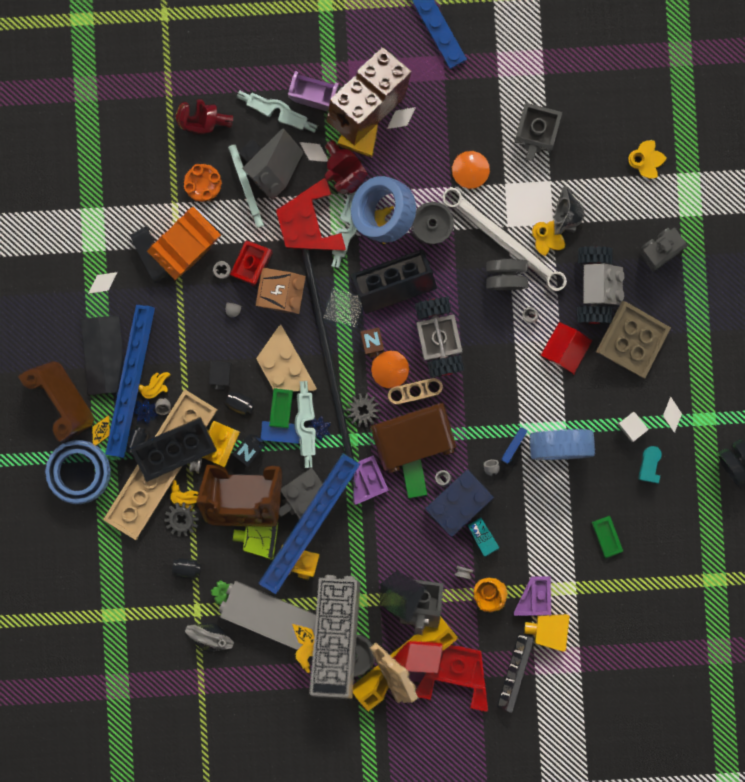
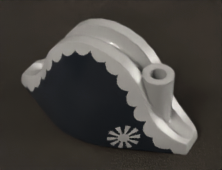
[185,623,234,652]

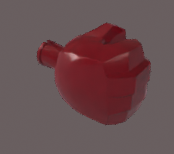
[175,99,233,134]
[324,140,368,195]

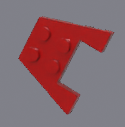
[276,178,346,251]
[415,644,488,712]

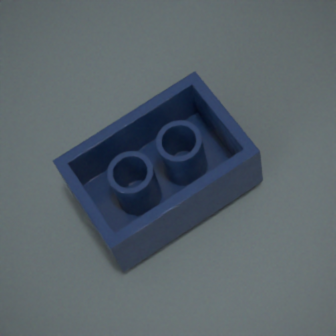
[425,469,494,537]

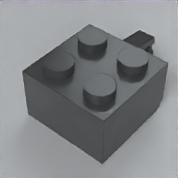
[514,102,562,162]
[640,227,688,272]
[279,468,323,519]
[400,579,444,635]

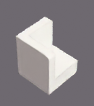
[618,412,649,442]

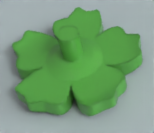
[211,580,230,604]

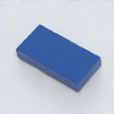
[261,421,300,444]
[501,427,528,464]

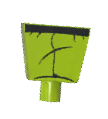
[233,522,278,559]

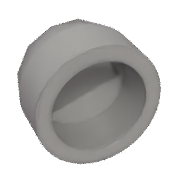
[225,302,242,317]
[522,307,539,323]
[155,398,171,415]
[484,460,500,476]
[435,470,451,487]

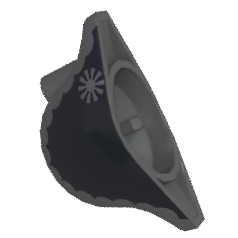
[554,186,584,235]

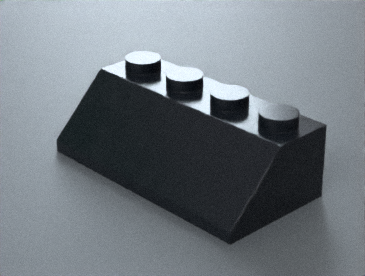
[351,249,437,314]

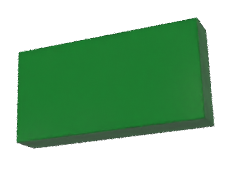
[269,388,293,428]
[402,459,427,498]
[592,515,624,558]

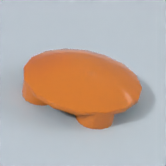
[452,151,490,189]
[184,164,222,202]
[371,351,409,388]

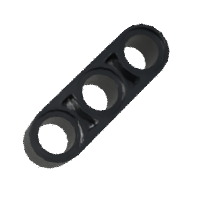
[130,226,171,284]

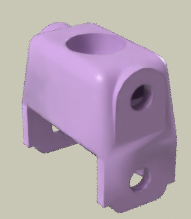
[288,71,339,111]

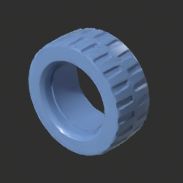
[351,176,416,243]
[530,429,595,460]
[45,440,111,504]

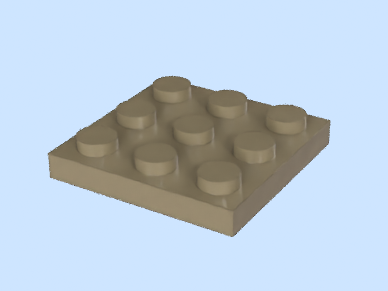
[596,301,671,379]

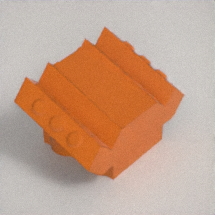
[147,206,221,280]

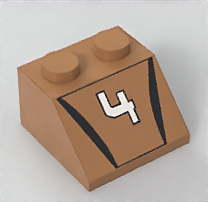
[256,268,306,314]

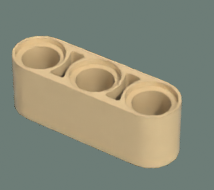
[388,378,443,405]

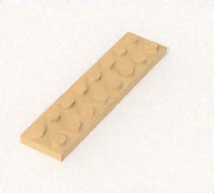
[103,389,217,540]

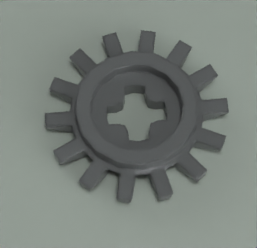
[346,393,380,427]
[164,502,199,536]

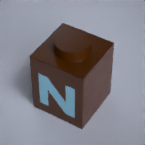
[360,327,384,358]

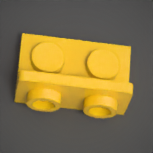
[202,421,240,467]
[282,545,320,580]

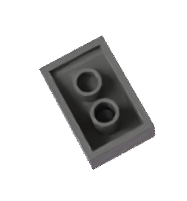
[242,128,303,200]

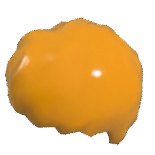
[474,578,508,612]

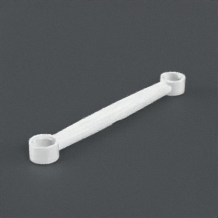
[442,188,567,291]

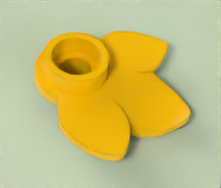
[628,140,667,179]
[532,220,565,256]

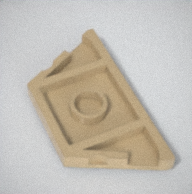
[256,325,317,392]
[370,643,418,703]

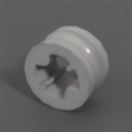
[213,261,231,279]
[189,458,202,474]
[455,566,473,579]

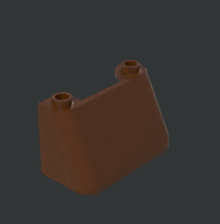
[18,361,94,443]
[370,403,457,473]
[196,464,282,527]

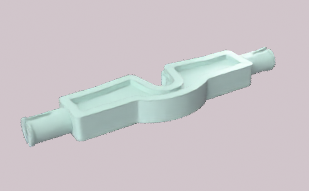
[237,91,318,133]
[228,144,264,228]
[331,189,358,268]
[295,381,316,468]

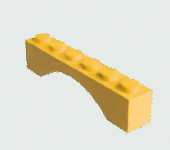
[353,616,458,712]

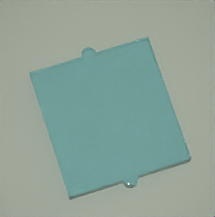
[324,288,362,328]

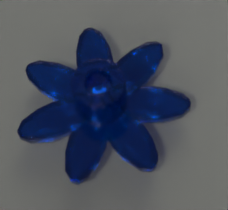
[133,398,157,423]
[306,416,331,441]

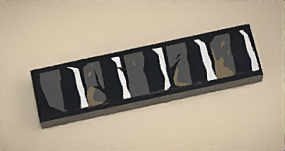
[497,633,534,713]

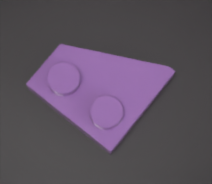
[353,455,389,505]
[514,576,551,616]

